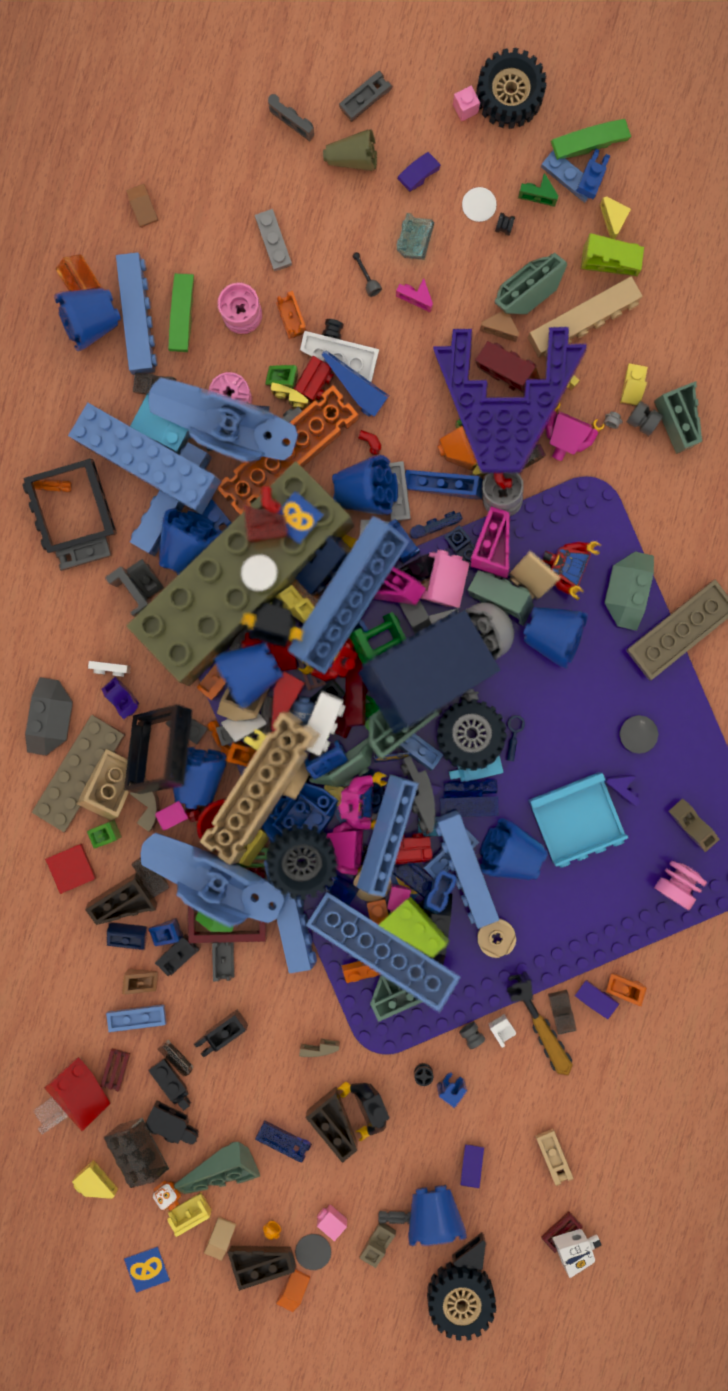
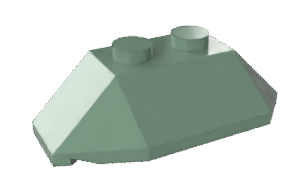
[494,253,567,314]
[604,552,654,631]
[369,710,439,759]
[309,737,373,787]
[370,975,423,1022]

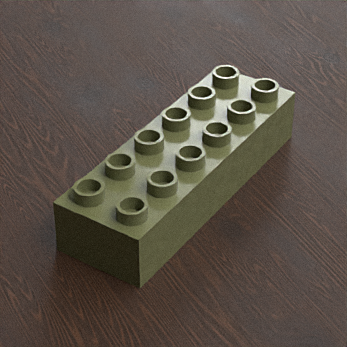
[126,461,354,686]

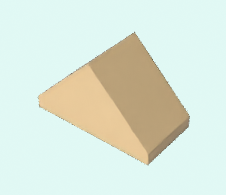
[204,1217,236,1260]

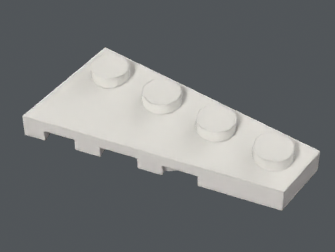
[300,331,379,383]

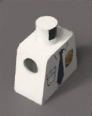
[553,1229,602,1278]

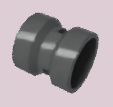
[459,1022,485,1049]

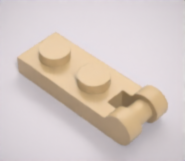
[536,1129,573,1186]

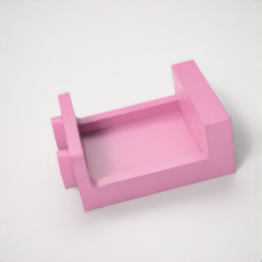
[420,550,470,608]

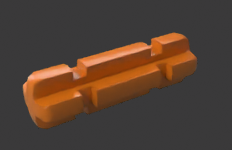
[33,479,72,492]
[207,720,230,756]

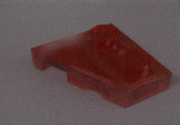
[244,505,288,543]

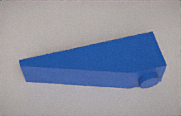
[322,350,390,417]
[405,470,484,500]

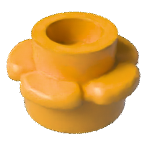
[263,1221,281,1240]

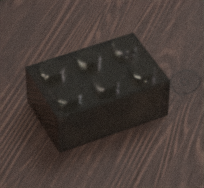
[104,1118,169,1188]

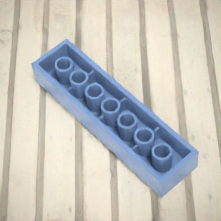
[68,403,221,515]
[287,516,409,674]
[306,892,461,1012]

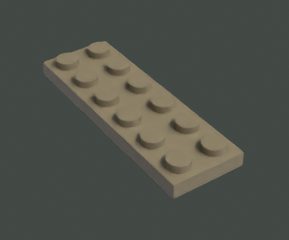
[626,579,728,680]
[32,715,125,832]

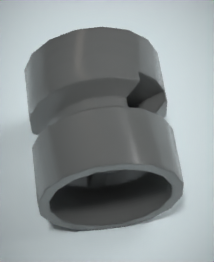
[626,401,663,437]

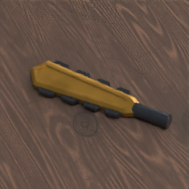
[524,1000,573,1076]

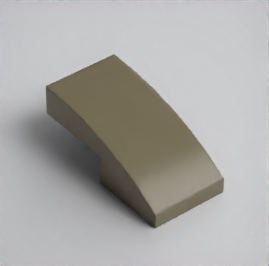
[299,1039,340,1057]
[359,1223,396,1268]

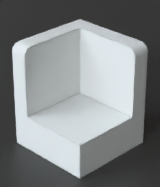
[489,1014,516,1048]

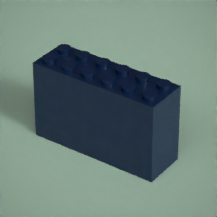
[358,610,501,734]

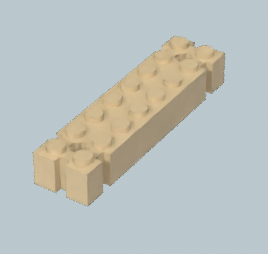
[200,712,321,865]

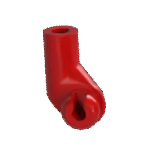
[358,430,382,455]
[494,473,513,490]
[261,486,281,514]

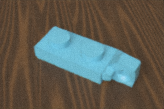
[449,756,504,782]

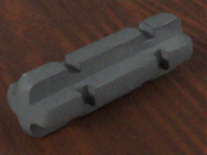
[378,1211,411,1224]

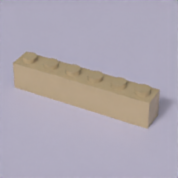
[528,276,643,358]

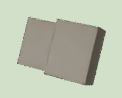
[130,778,160,832]
[669,799,720,852]

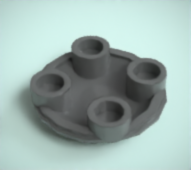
[619,715,658,754]

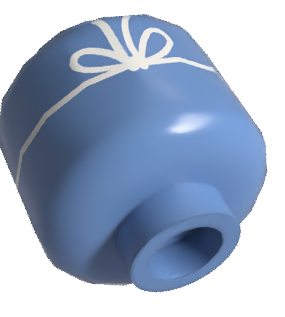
[290,696,315,726]

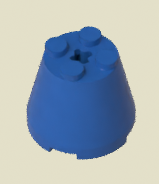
[54,288,121,351]
[332,455,398,515]
[159,508,220,575]
[524,607,588,669]
[214,642,283,709]
[171,747,227,809]
[479,818,547,880]
[408,1185,467,1246]

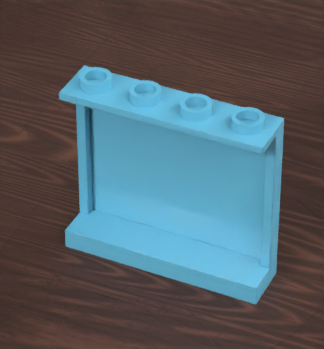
[528,772,628,868]

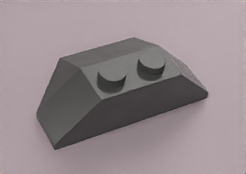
[25,677,73,755]

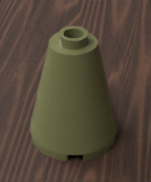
[323,129,377,171]

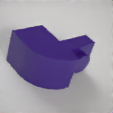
[101,676,139,719]

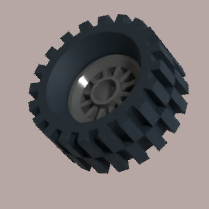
[267,824,337,900]

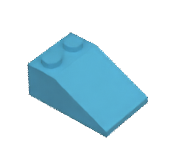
[130,395,190,455]

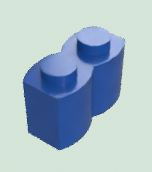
[424,870,456,914]

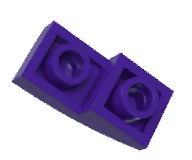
[397,152,441,192]
[575,980,619,1019]
[461,1144,484,1189]

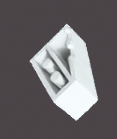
[306,691,345,756]

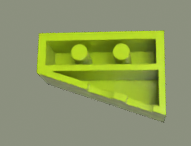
[581,233,644,276]
[378,897,450,958]

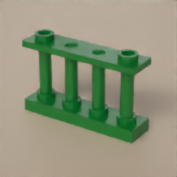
[349,612,406,664]

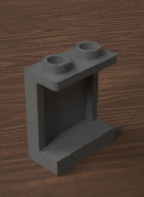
[105,566,151,617]

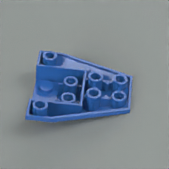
[262,783,339,860]

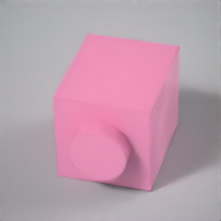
[453,85,480,122]
[317,1205,347,1241]

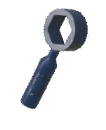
[507,715,525,761]

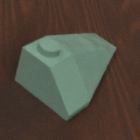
[174,1142,260,1194]

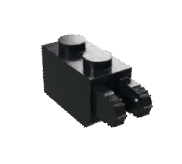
[194,1010,248,1057]
[144,1101,199,1144]

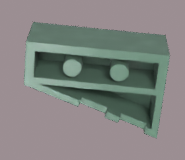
[654,381,702,454]
[468,570,534,626]

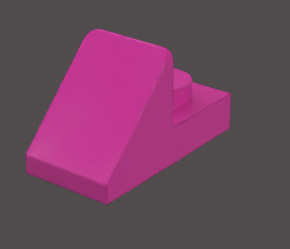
[396,278,433,312]
[155,801,188,830]

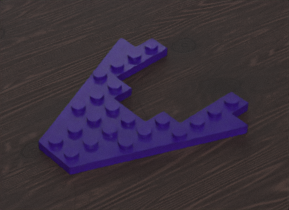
[433,327,587,473]

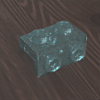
[397,213,434,260]

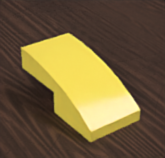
[276,585,315,623]

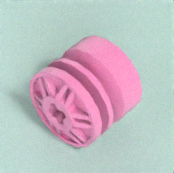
[218,283,262,334]
[209,372,252,404]
[654,860,707,910]

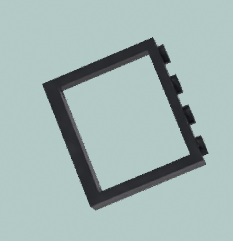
[23,458,117,553]
[124,704,193,794]

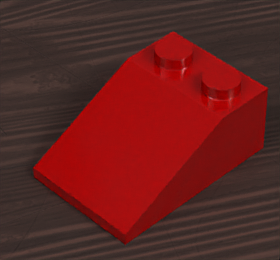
[271,671,306,732]
[44,1057,111,1131]

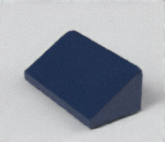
[107,922,147,950]

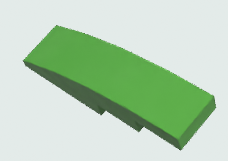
[551,119,631,160]
[168,273,194,352]

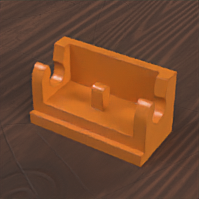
[276,291,306,339]
[197,664,227,700]

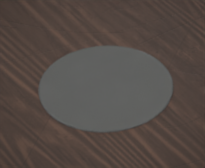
[295,1234,331,1270]

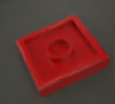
[45,843,96,894]

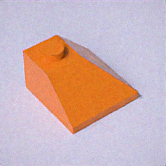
[437,427,477,470]

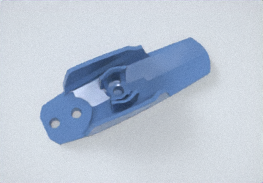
[149,378,298,462]
[141,833,285,927]

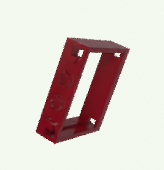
[188,867,267,943]

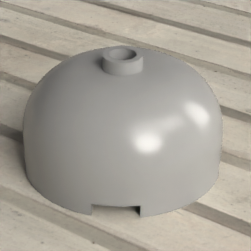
[466,602,514,660]

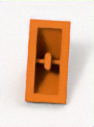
[276,1269,310,1312]

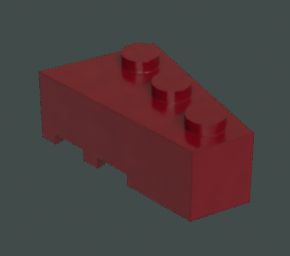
[475,341,540,395]

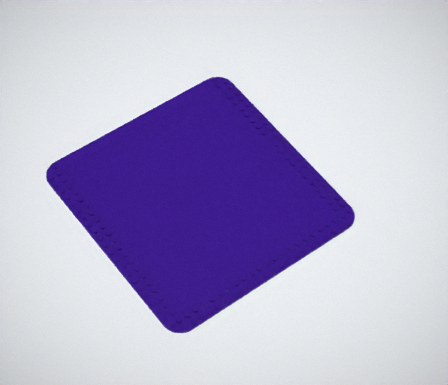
[199,476,728,1055]

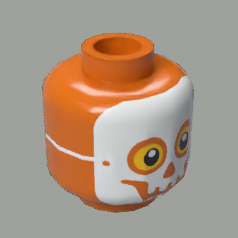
[152,1180,181,1211]

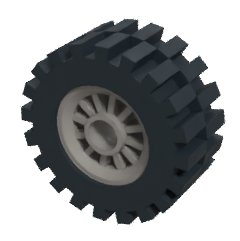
[437,699,507,771]

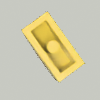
[72,1160,118,1199]

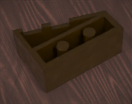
[85,872,158,925]
[306,1087,358,1163]
[228,1246,297,1291]

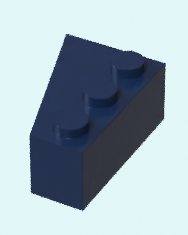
[296,536,352,595]

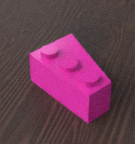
[471,506,509,578]
[373,567,426,605]

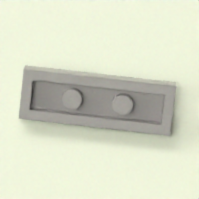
[255,209,292,272]
[389,461,411,521]

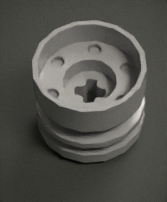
[483,473,523,517]

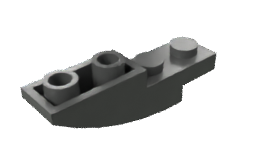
[400,756,435,835]

